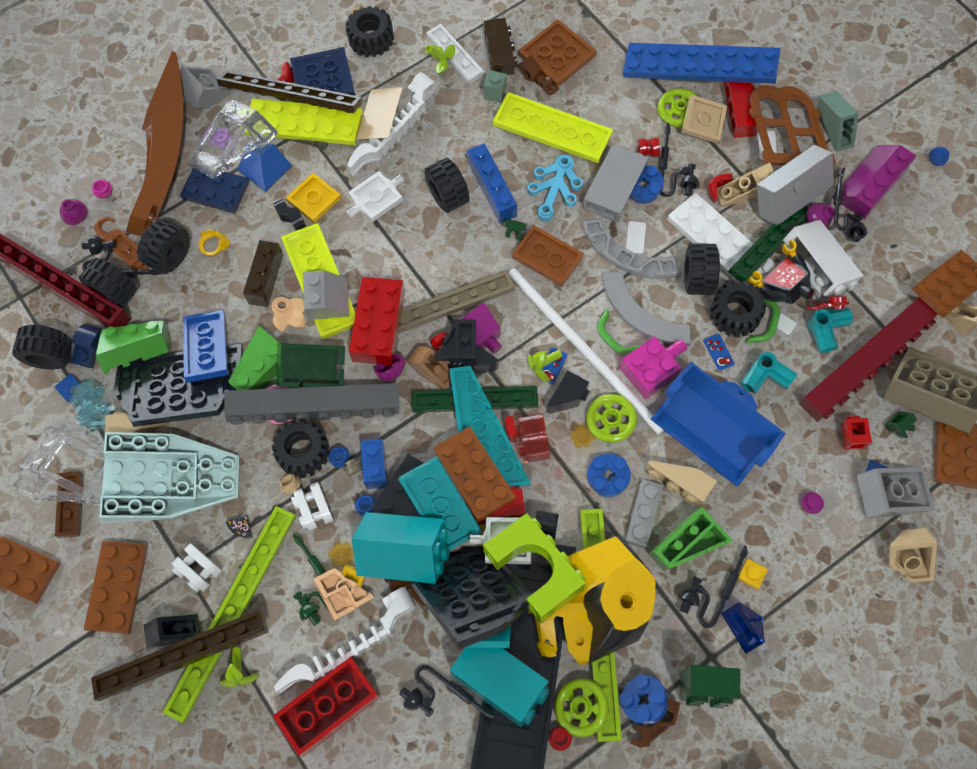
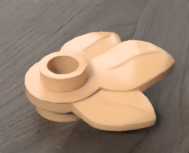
[271,297,305,332]

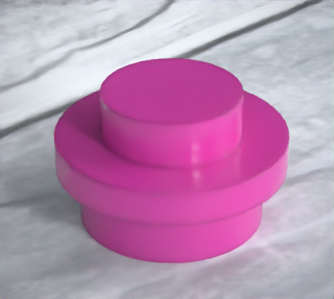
[92,179,112,198]

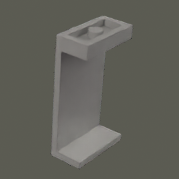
[583,144,648,224]

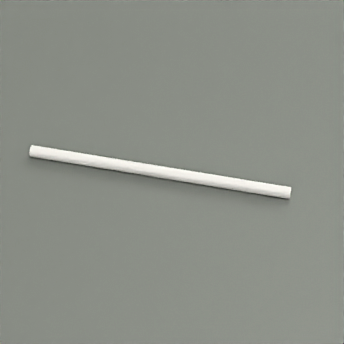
[508,268,665,435]

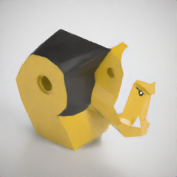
[529,536,655,666]

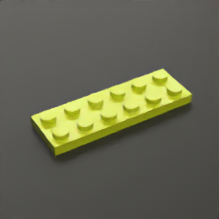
[493,92,613,163]
[244,98,363,146]
[281,223,355,340]

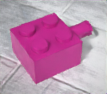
[619,336,687,400]

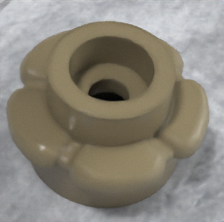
[343,458,363,476]

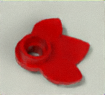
[807,295,849,310]

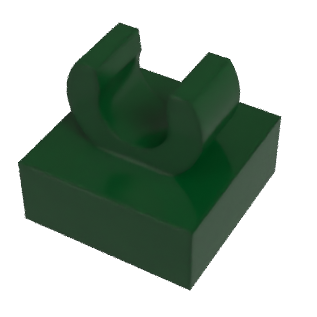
[505,219,528,240]
[884,411,917,438]

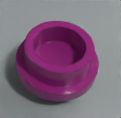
[801,492,824,514]

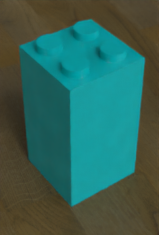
[352,512,450,584]
[449,647,549,728]

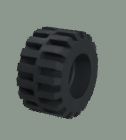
[346,6,394,58]
[425,157,470,213]
[137,218,190,274]
[684,243,720,295]
[79,258,138,309]
[710,280,767,337]
[12,325,72,370]
[272,419,330,478]

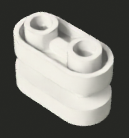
[291,481,334,531]
[171,543,222,592]

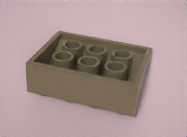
[884,347,977,433]

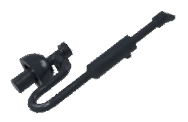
[659,123,700,197]
[833,167,867,242]
[81,235,160,277]
[677,545,748,628]
[399,665,496,719]

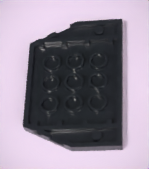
[114,344,243,427]
[408,547,532,650]

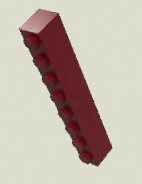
[0,233,131,328]
[799,297,938,422]

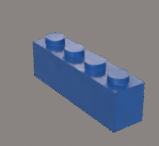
[467,143,517,224]

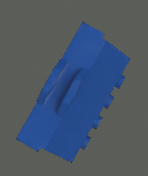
[650,362,786,487]

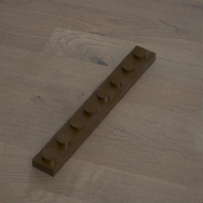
[217,70,362,113]
[91,609,269,701]

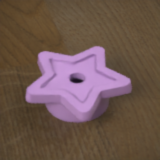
[209,128,234,149]

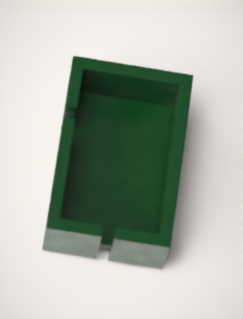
[276,343,345,387]
[680,665,740,708]

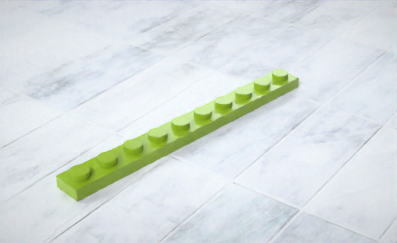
[162,506,296,723]
[580,509,622,742]

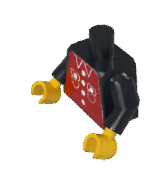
[748,240,815,304]

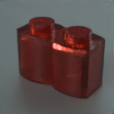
[515,414,551,463]

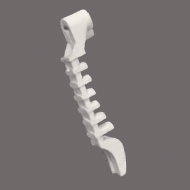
[348,72,437,177]
[274,587,416,694]

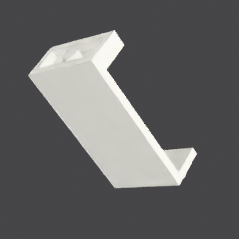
[783,220,863,297]

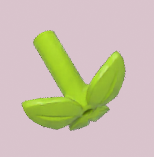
[425,44,456,74]
[527,350,562,383]
[219,647,260,687]

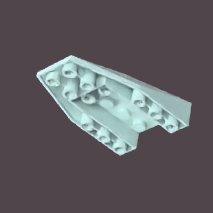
[99,432,239,524]

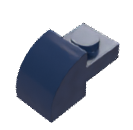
[71,324,105,368]

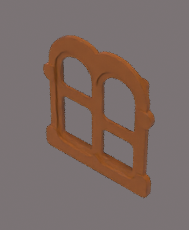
[749,85,836,165]

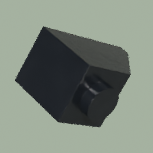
[451,344,499,374]
[546,371,591,414]
[143,614,200,648]

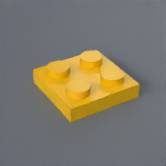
[286,173,341,224]

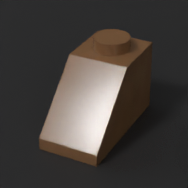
[406,346,451,390]

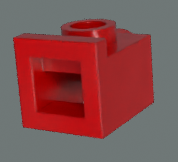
[841,416,872,450]

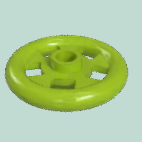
[658,88,699,128]
[586,394,637,443]
[555,678,608,737]

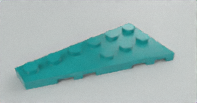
[450,366,531,487]

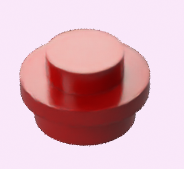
[548,726,572,751]

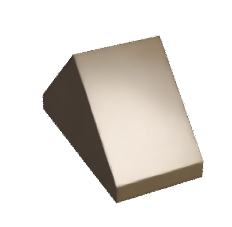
[944,303,977,336]

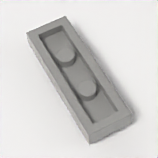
[625,479,663,549]

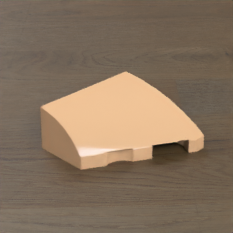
[313,568,374,622]

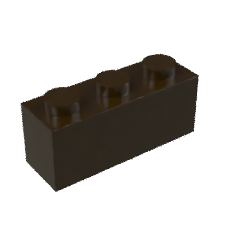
[484,18,518,75]
[243,240,283,307]

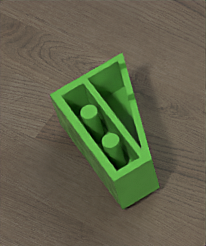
[96,320,171,374]
[228,326,279,391]
[648,507,733,571]

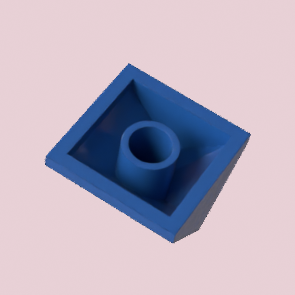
[237,143,292,192]

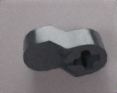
[273,199,306,231]

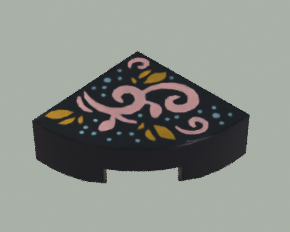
[226,516,253,539]

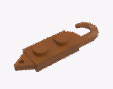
[94,216,149,271]

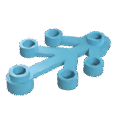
[528,155,583,222]

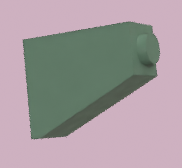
[817,91,859,152]

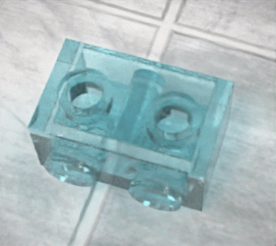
[69,380,110,432]

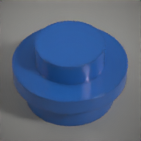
[929,146,949,166]
[328,446,350,468]
[355,495,376,516]

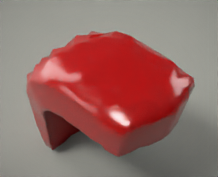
[276,62,294,83]
[707,173,733,203]

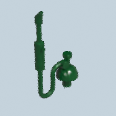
[293,535,328,627]

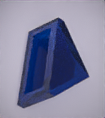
[721,602,765,654]

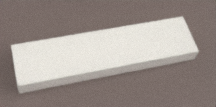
[426,24,484,85]

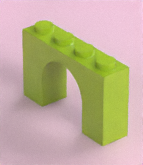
[483,513,586,623]

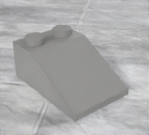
[857,468,935,518]

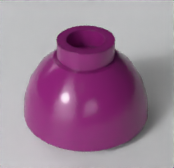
[59,199,88,225]
[807,203,835,228]

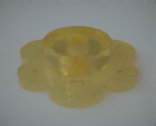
[571,425,596,448]
[328,543,354,568]

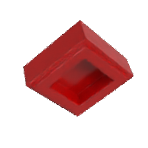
[505,415,517,443]

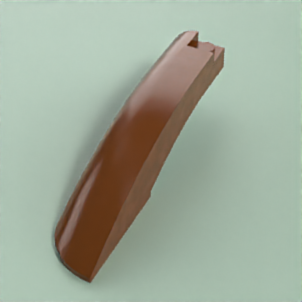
[126,51,183,236]

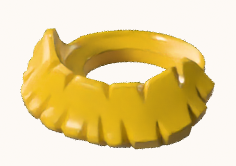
[198,229,230,256]

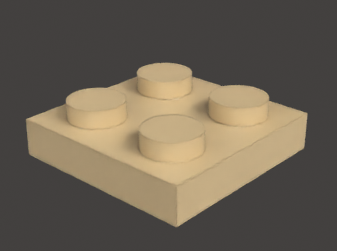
[682,95,727,143]

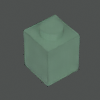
[483,70,507,103]

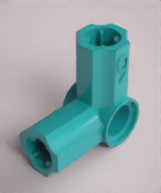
[807,307,853,354]
[740,352,797,394]

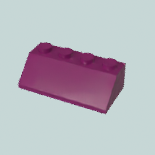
[832,145,917,220]

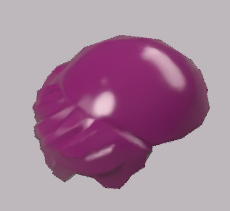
[374,354,406,381]

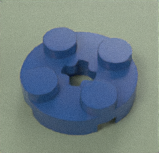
[629,165,663,204]
[587,454,631,498]
[619,674,668,725]

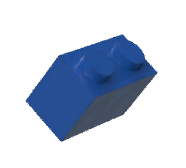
[361,439,388,490]

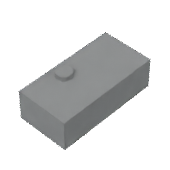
[757,145,834,225]

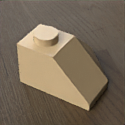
[889,528,937,583]

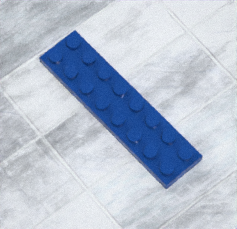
[623,43,781,84]

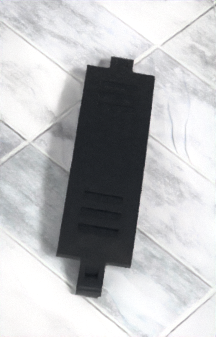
[470,510,577,769]

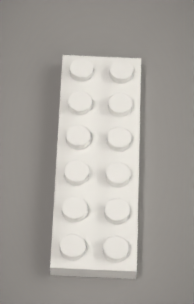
[667,192,777,289]

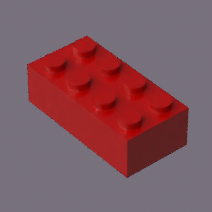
[349,276,405,366]
[273,657,381,757]

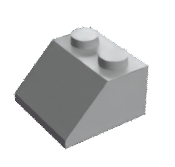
[180,66,232,109]
[303,271,349,320]

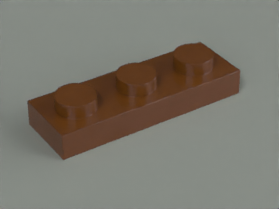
[55,471,83,538]

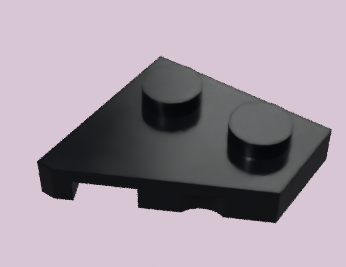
[435,320,476,362]

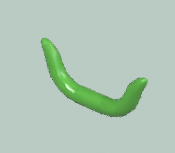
[746,293,780,343]
[597,309,640,355]

